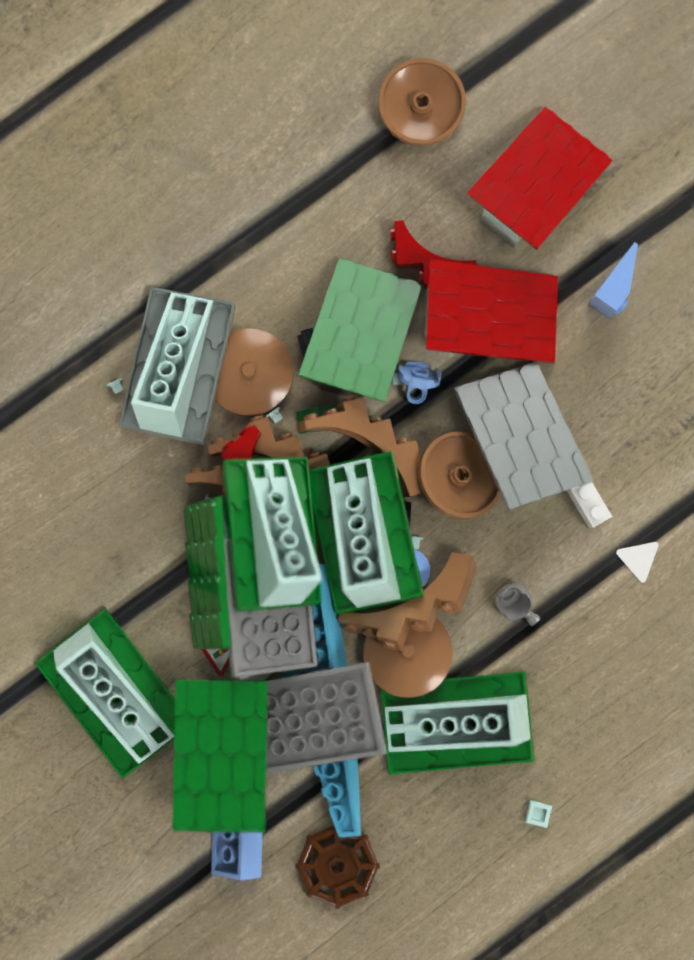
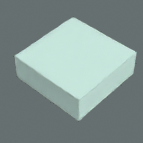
[524,800,552,828]

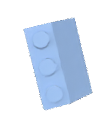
[211,832,263,881]

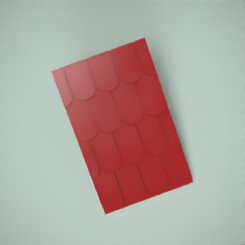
[467,107,613,250]
[424,259,558,364]

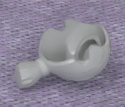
[495,583,540,626]

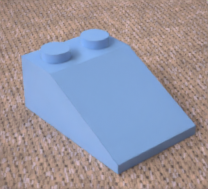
[589,242,638,319]

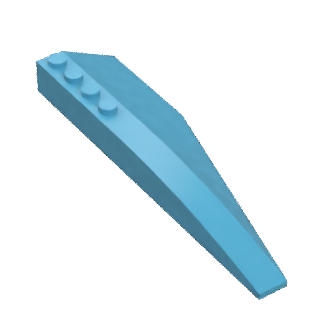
[281,564,361,837]

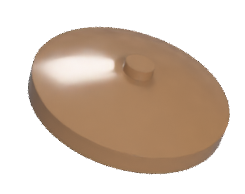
[378,58,466,146]
[215,328,293,417]
[418,432,501,520]
[363,618,453,698]

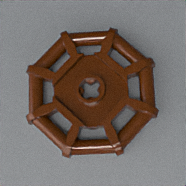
[295,825,380,909]

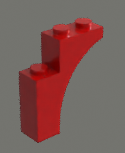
[390,220,476,289]
[221,425,261,493]

